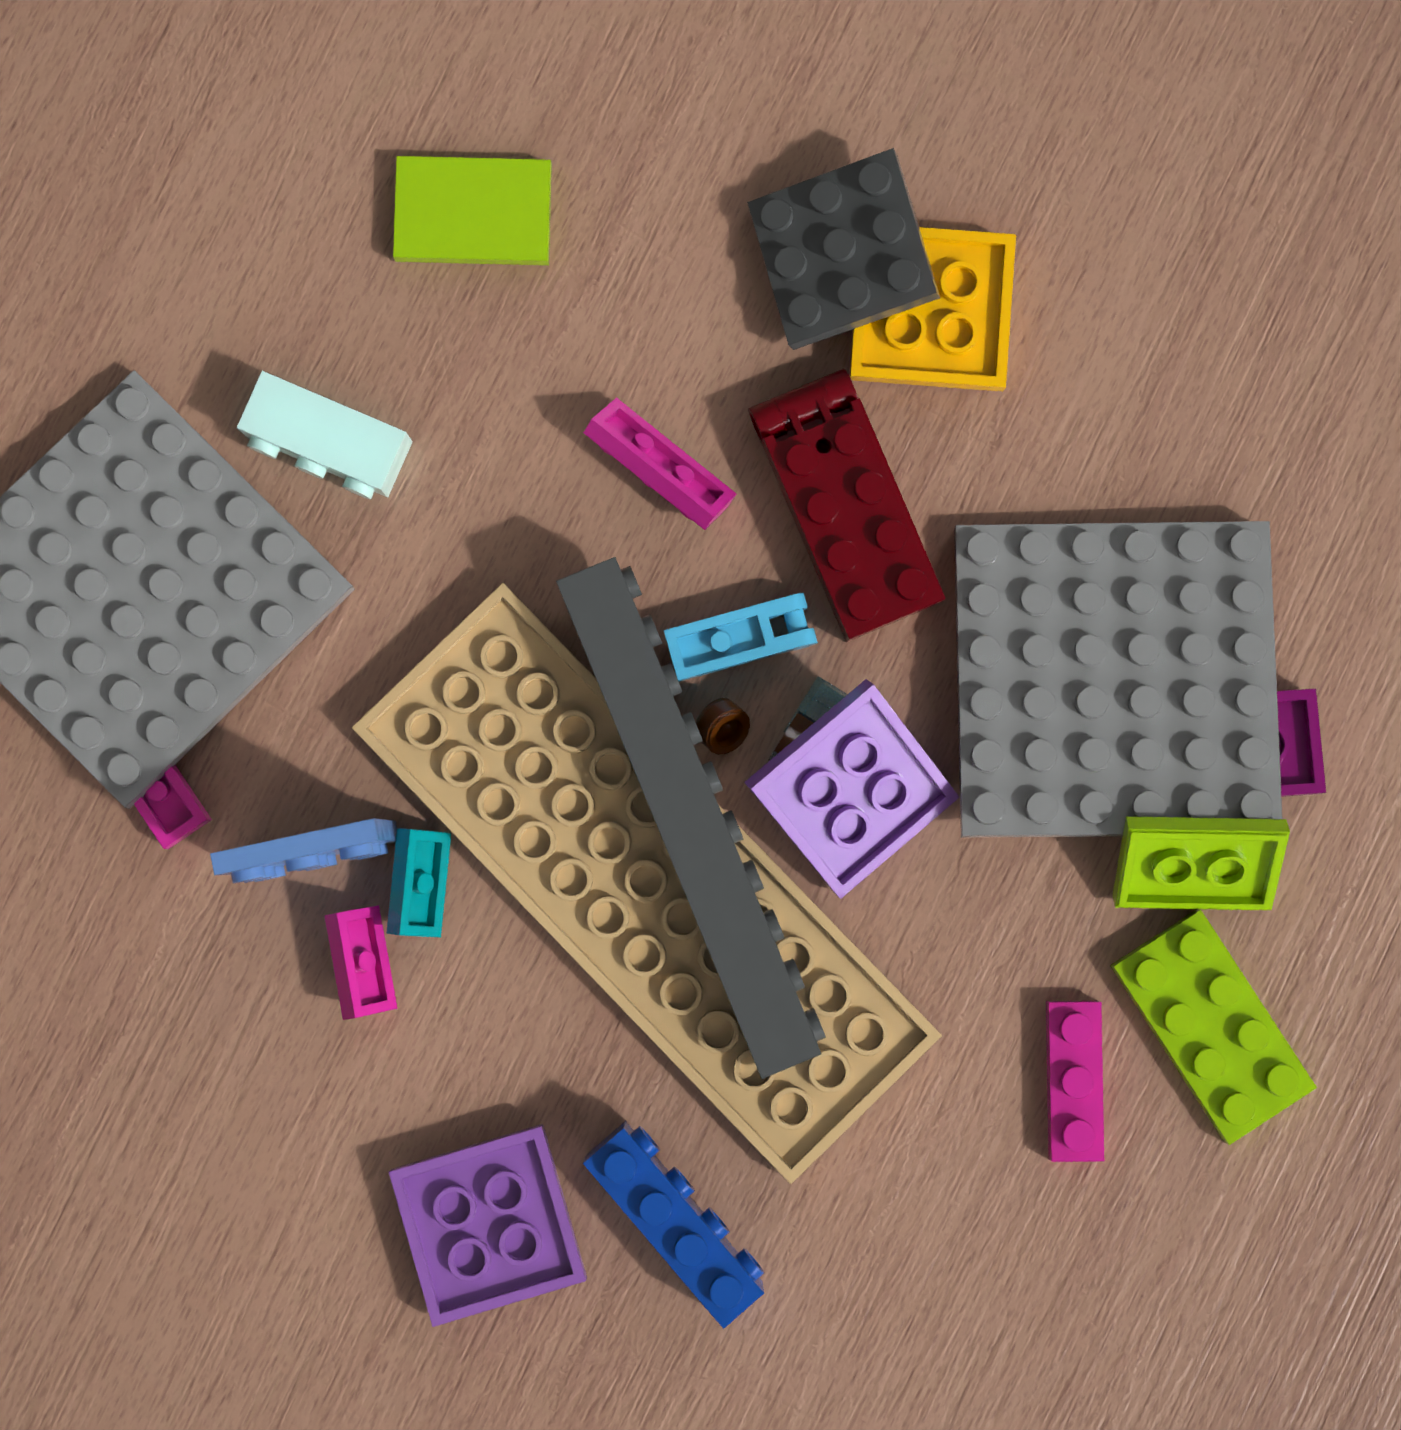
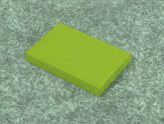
[393,156,552,266]
[1112,816,1290,911]

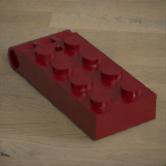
[748,368,946,642]

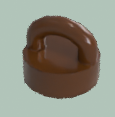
[696,698,750,755]

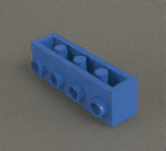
[583,1121,765,1329]

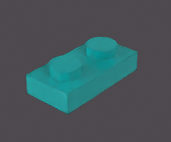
[386,828,452,938]

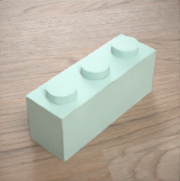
[237,371,413,500]

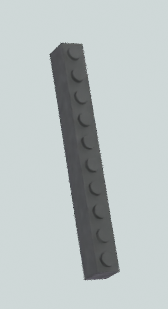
[556,557,826,1079]

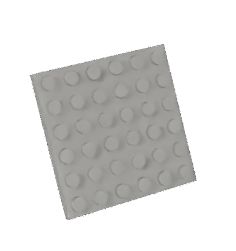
[0,370,355,809]
[954,521,1282,838]

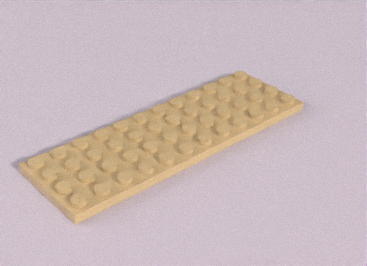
[352,583,942,1184]

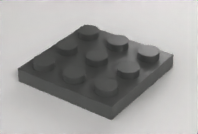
[747,148,940,350]

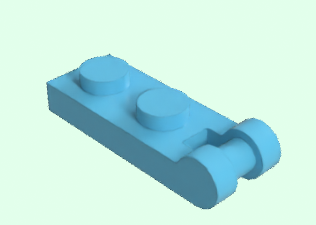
[664,593,818,682]

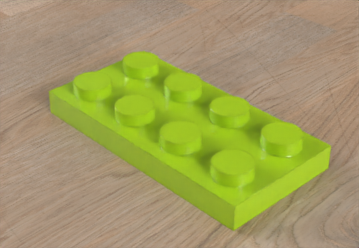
[1110,909,1317,1145]

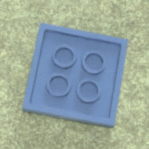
[210,818,398,884]

